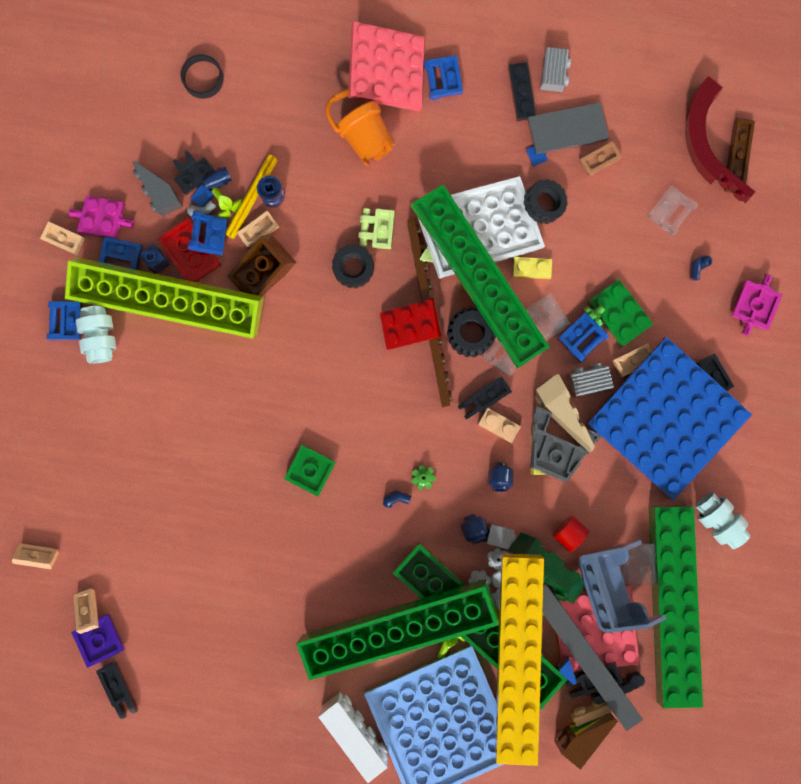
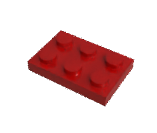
[157,218,221,282]
[380,299,441,350]

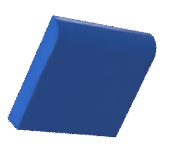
[526,146,548,167]
[190,184,214,207]

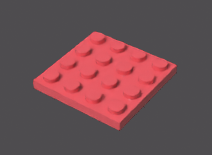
[348,21,424,111]
[554,585,640,672]

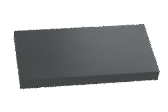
[527,102,609,155]

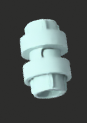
[76,306,117,363]
[695,492,751,549]

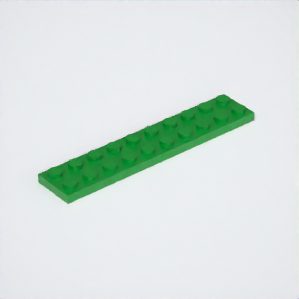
[410,184,550,368]

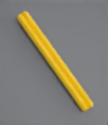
[225,154,277,239]

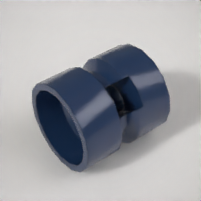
[257,176,285,208]

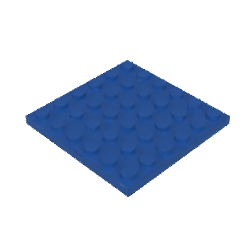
[587,337,752,500]

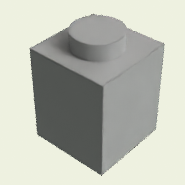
[485,523,516,549]

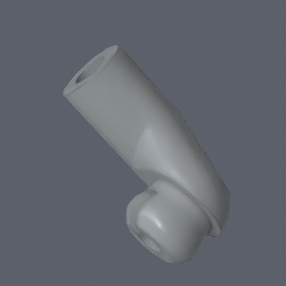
[187,201,216,217]

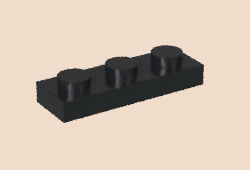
[508,62,536,121]

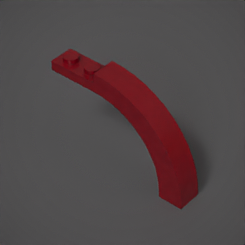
[685,76,755,204]

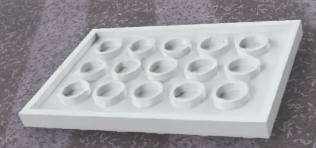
[418,176,545,279]

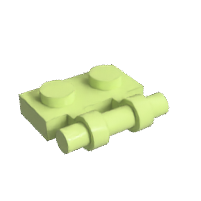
[358,208,395,249]

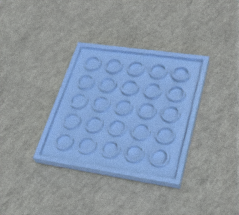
[364,645,503,784]

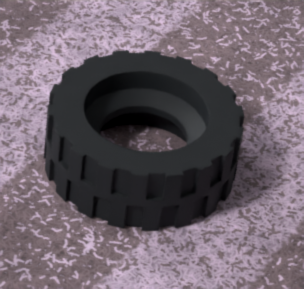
[523,179,568,224]
[332,244,374,288]

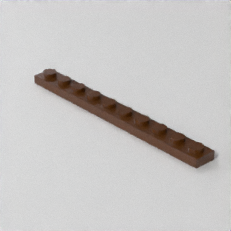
[407,218,453,408]

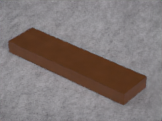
[724,118,755,193]

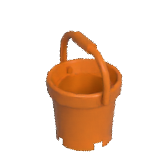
[325,88,396,166]

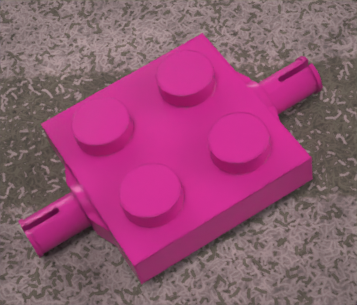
[69,195,134,239]
[731,274,782,336]

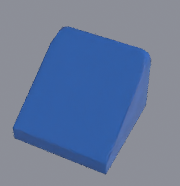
[558,655,577,685]

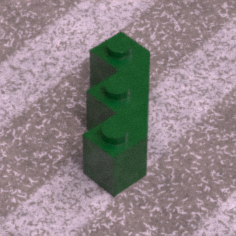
[508,532,585,604]

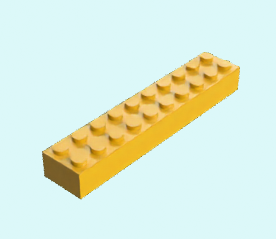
[495,553,544,766]

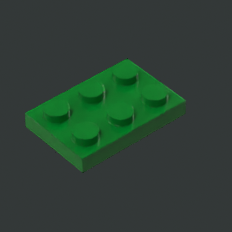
[587,279,653,347]

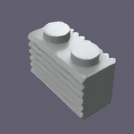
[540,47,571,92]
[568,363,614,397]

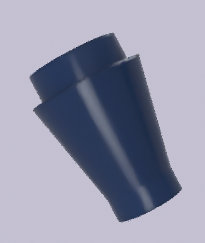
[202,167,232,190]

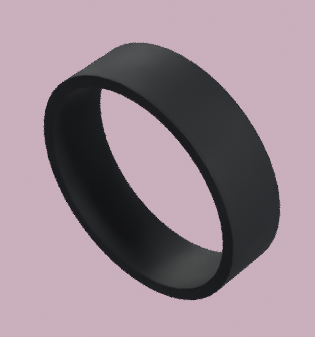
[180,54,224,99]

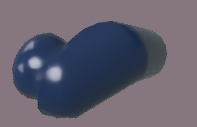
[690,255,712,281]
[383,490,411,508]

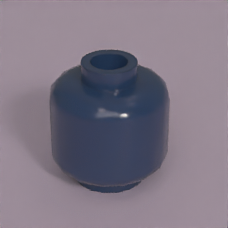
[488,462,513,492]
[461,514,489,545]

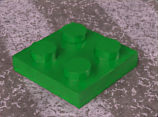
[284,445,336,497]

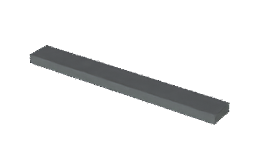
[542,584,643,731]

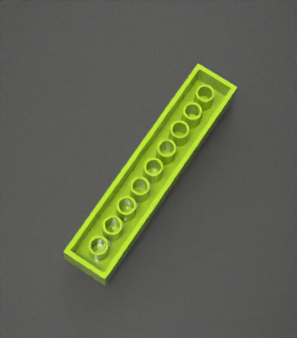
[65,258,264,338]

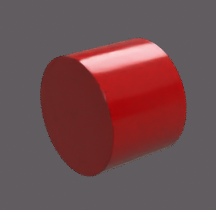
[553,515,590,552]

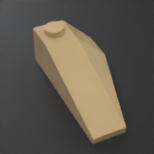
[534,374,595,452]

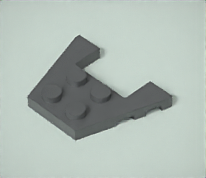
[530,406,600,482]

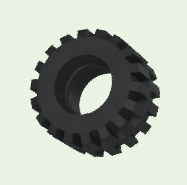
[447,307,496,357]

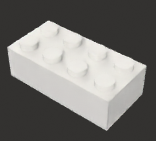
[318,692,388,783]

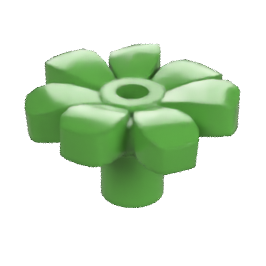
[584,305,605,326]
[411,465,436,490]

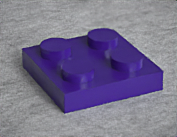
[71,614,125,668]

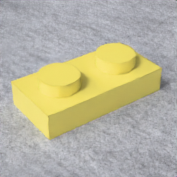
[513,257,552,279]

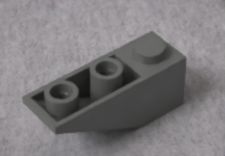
[132,161,183,217]

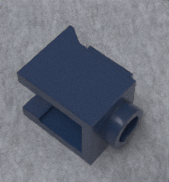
[140,244,170,274]

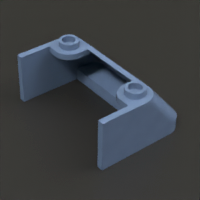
[578,540,667,633]

